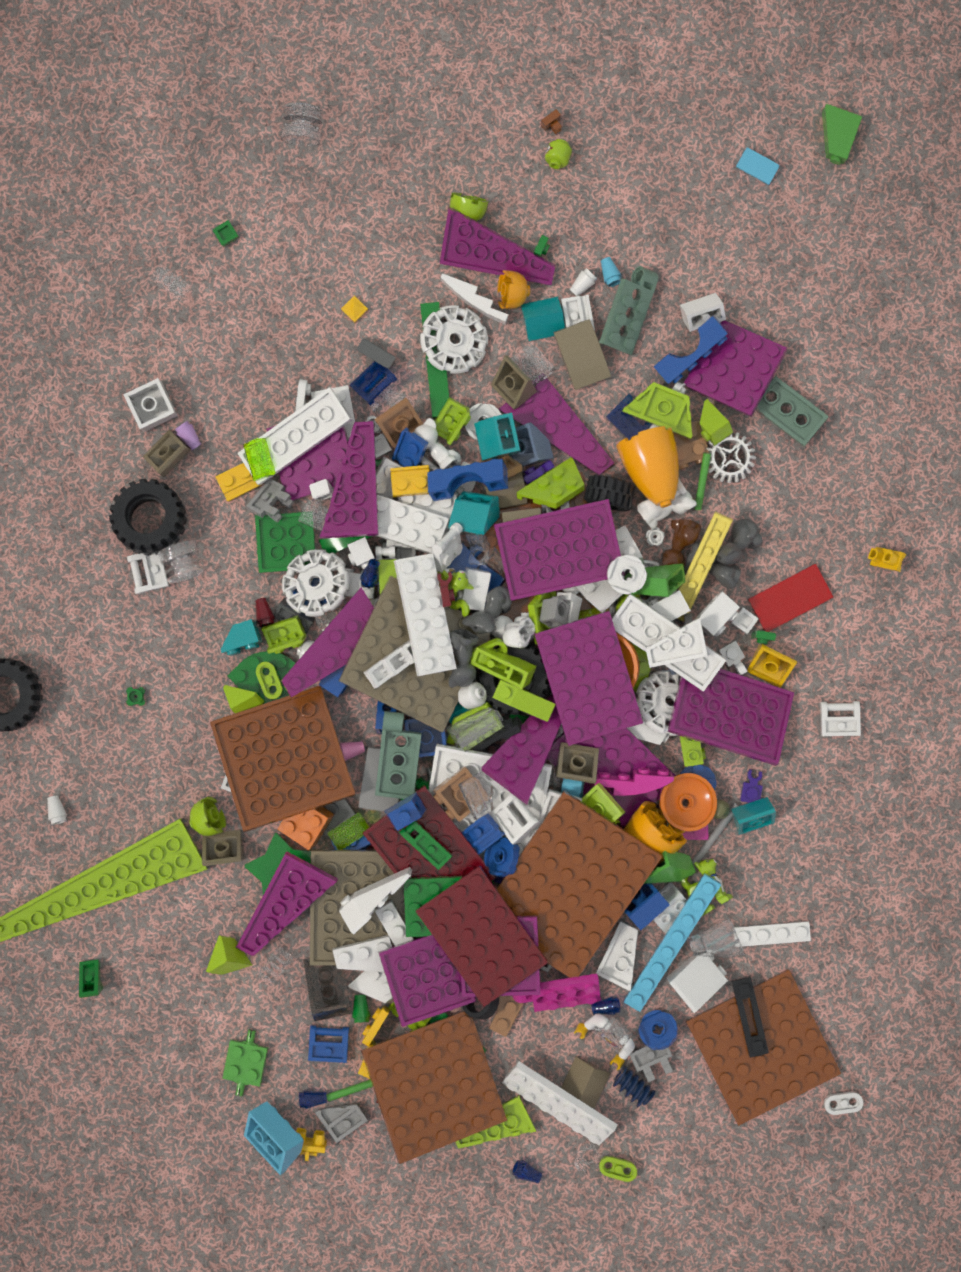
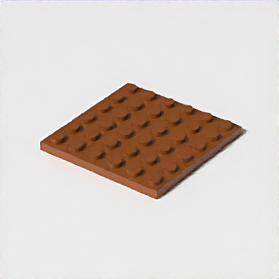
[210,686,356,832]
[686,969,841,1126]
[361,1011,507,1164]

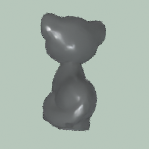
[714,519,763,565]
[684,543,741,589]
[462,586,513,634]
[448,629,479,688]

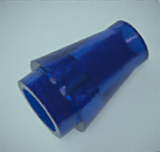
[360,559,380,588]
[591,996,621,1015]
[299,1090,327,1110]
[512,1160,542,1184]

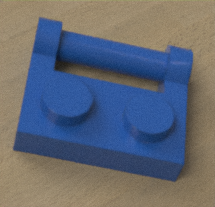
[308,1025,349,1063]

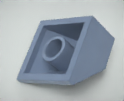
[509,423,554,467]

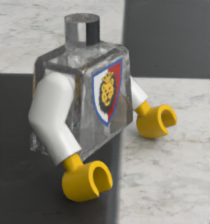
[574,1014,635,1070]

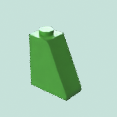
[822,104,862,165]
[624,564,686,597]
[644,851,696,884]

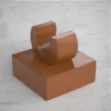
[541,109,562,135]

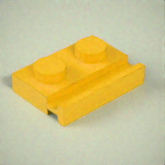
[215,463,262,502]
[390,465,429,497]
[362,1005,390,1047]

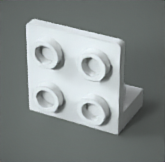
[575,579,623,613]
[654,882,687,934]

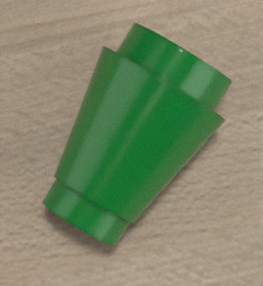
[352,995,371,1023]

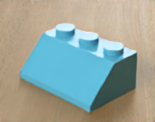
[244,1101,304,1175]

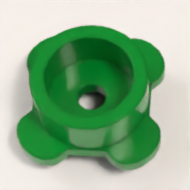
[126,687,146,706]

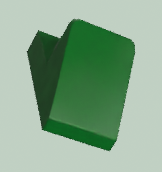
[79,959,103,998]

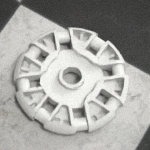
[420,305,488,374]
[282,549,350,617]
[636,670,681,736]

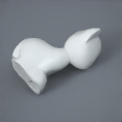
[414,418,462,469]
[637,487,697,530]
[491,615,535,648]

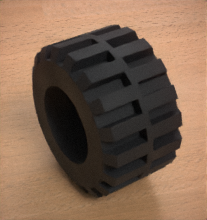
[584,475,636,512]

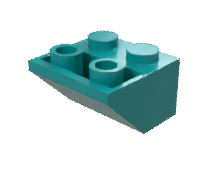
[474,413,520,461]
[448,491,500,535]
[220,619,263,656]

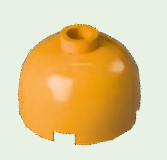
[497,270,530,309]

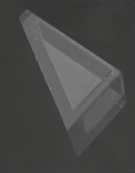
[484,546,505,575]

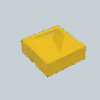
[341,296,368,323]

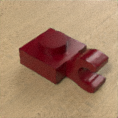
[437,571,455,607]

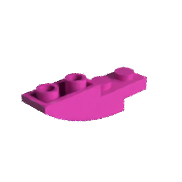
[594,767,674,796]

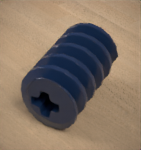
[613,1065,656,1108]

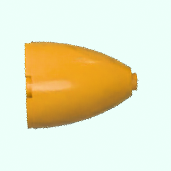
[616,426,679,508]
[624,801,687,866]

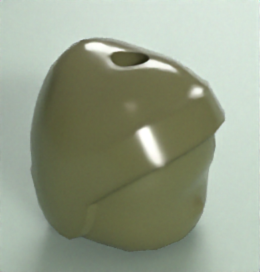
[713,799,730,819]

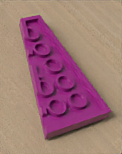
[439,206,555,285]
[498,374,614,475]
[320,421,379,539]
[281,587,374,697]
[481,694,561,805]
[236,852,338,956]

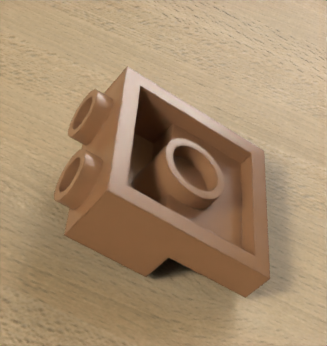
[374,398,423,449]
[673,420,709,470]
[433,766,489,822]

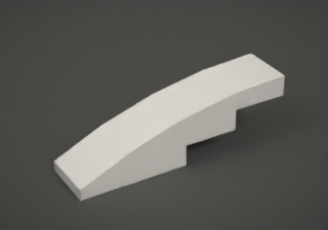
[441,274,508,325]
[363,640,414,689]

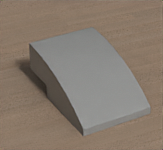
[358,747,404,812]

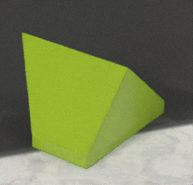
[223,685,264,713]
[206,935,252,975]

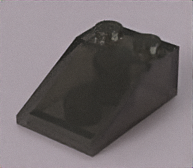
[303,958,352,1021]

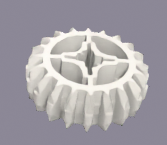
[707,432,756,483]

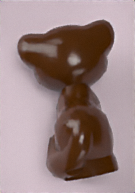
[662,519,701,566]

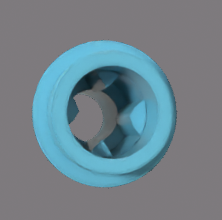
[600,257,622,287]

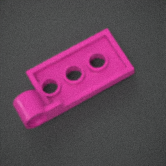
[512,973,601,1012]

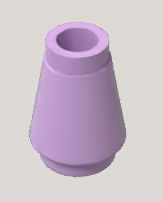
[175,421,201,450]

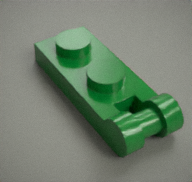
[399,820,452,870]

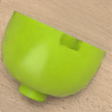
[450,192,489,221]
[189,797,226,836]

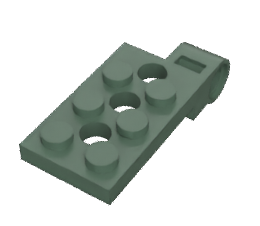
[599,266,658,355]
[756,376,829,447]
[375,711,422,799]

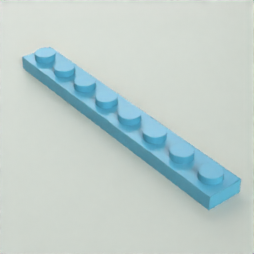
[624,873,721,1012]

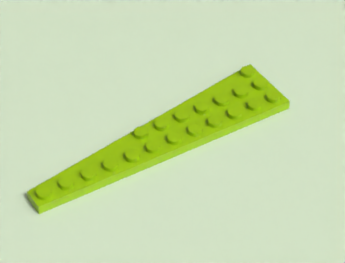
[0,818,208,942]

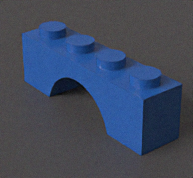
[654,315,729,384]
[427,459,508,501]

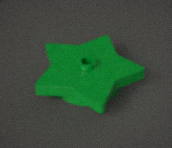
[244,833,311,895]

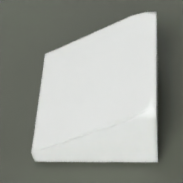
[309,479,334,501]

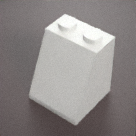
[666,948,728,1013]

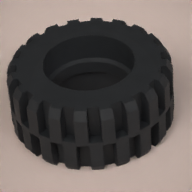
[109,479,187,556]
[478,644,551,715]
[0,658,43,732]

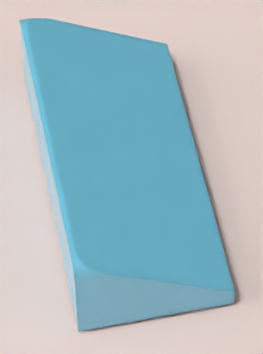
[736,147,780,185]

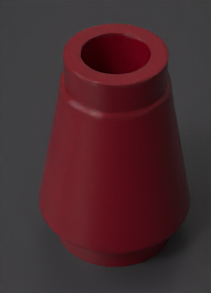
[255,598,275,628]

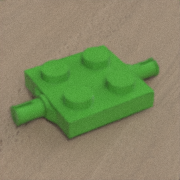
[222,1029,269,1096]

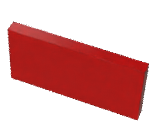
[747,564,833,632]

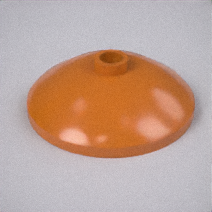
[660,773,717,832]

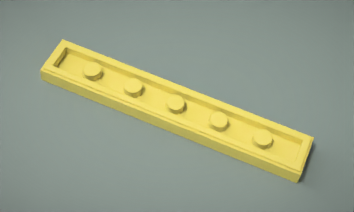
[677,511,733,622]

